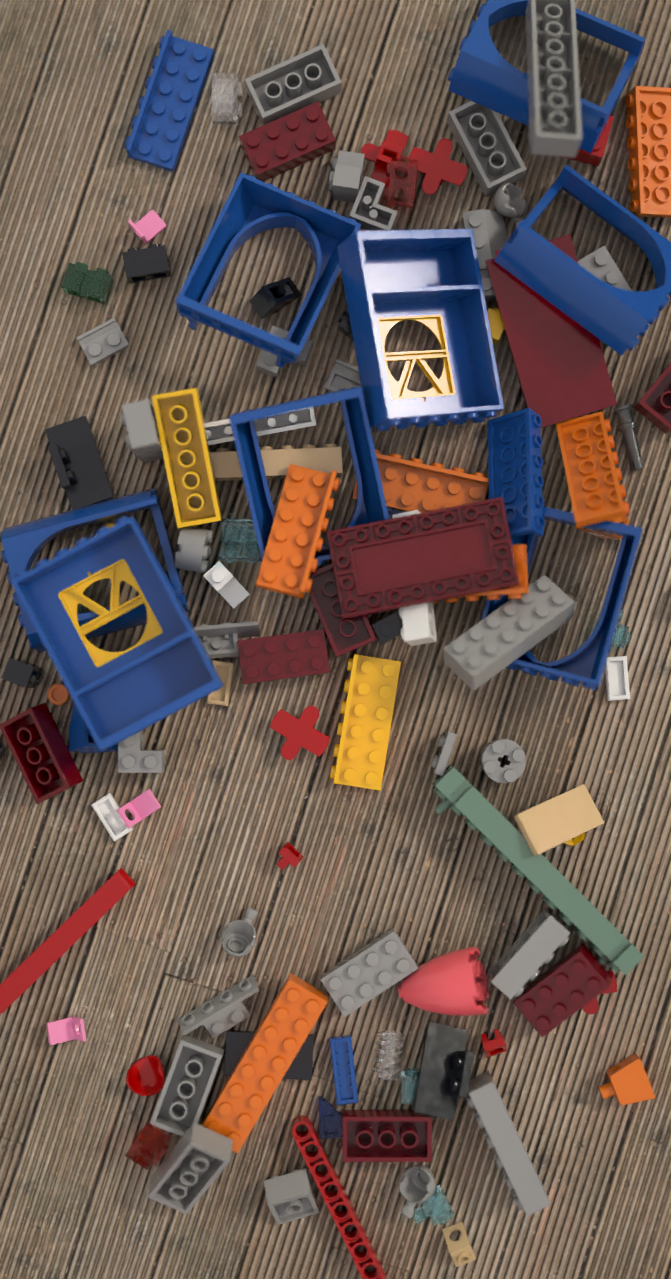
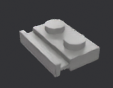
[76,318,130,367]
[325,359,361,392]
[430,731,457,776]

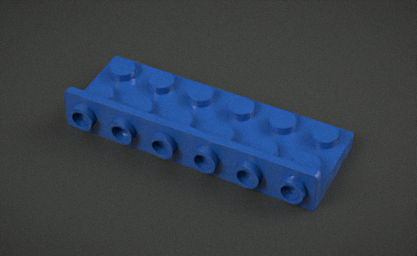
[124,30,214,172]
[488,408,545,538]

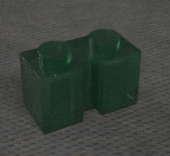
[62,262,113,305]

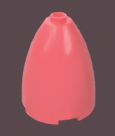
[398,946,489,1016]

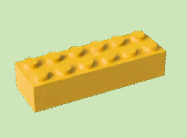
[152,387,222,528]

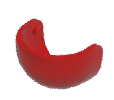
[126,1055,165,1096]

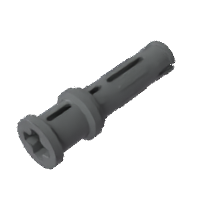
[614,404,645,471]

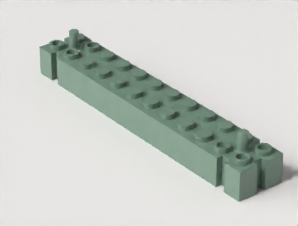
[432,765,645,975]

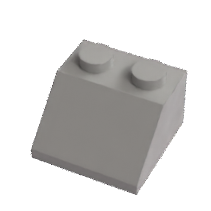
[264,1169,320,1225]

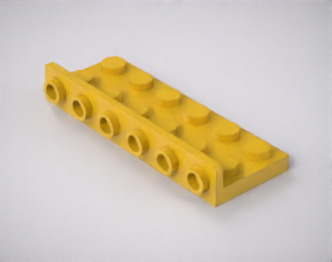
[330,654,401,791]

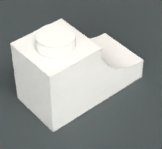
[203,561,250,609]

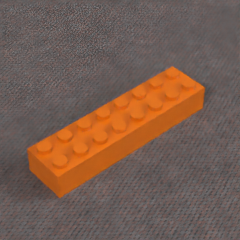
[201,973,328,1154]

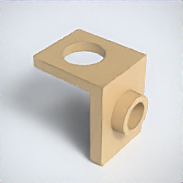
[442,1222,476,1267]

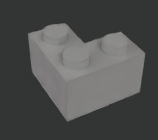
[329,150,365,203]
[349,176,398,231]
[256,325,313,379]
[118,729,165,773]

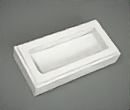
[605,656,630,701]
[91,793,133,841]

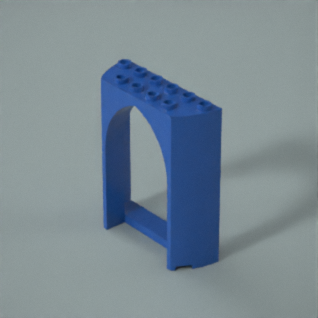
[448,0,645,153]
[494,165,671,356]
[175,173,361,368]
[229,387,389,565]
[1,488,189,653]
[481,507,643,690]

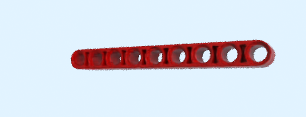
[0,867,136,1015]
[292,1115,388,1279]

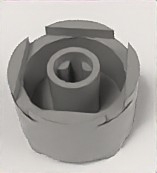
[175,526,213,573]
[480,738,526,783]

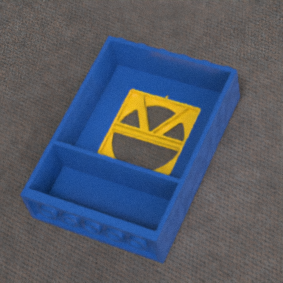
[337,229,504,431]
[11,516,225,751]

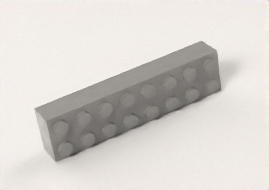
[525,0,582,158]

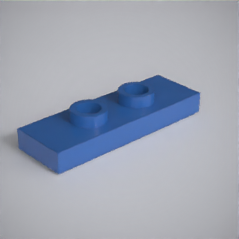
[329,1035,359,1105]

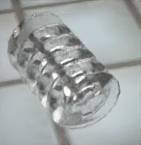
[373,1030,404,1080]

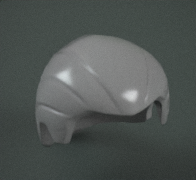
[494,182,526,227]
[221,907,258,957]
[399,1165,436,1219]

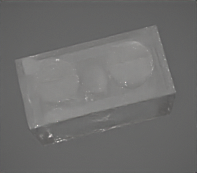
[211,73,243,124]

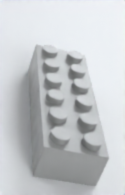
[444,575,575,691]
[467,1071,551,1216]

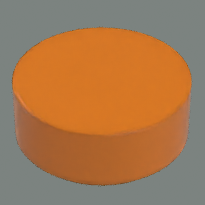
[47,684,70,705]

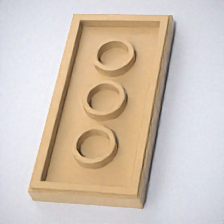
[514,784,605,857]

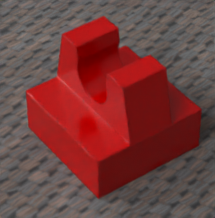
[276,842,303,870]
[481,1029,507,1058]

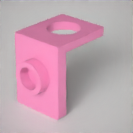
[128,209,167,245]
[116,789,161,829]
[46,1016,86,1045]

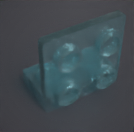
[218,519,262,563]

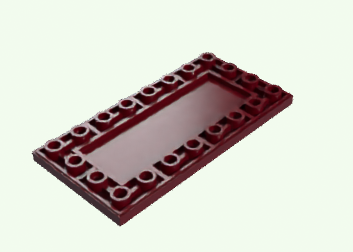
[485,234,617,428]
[327,497,520,619]

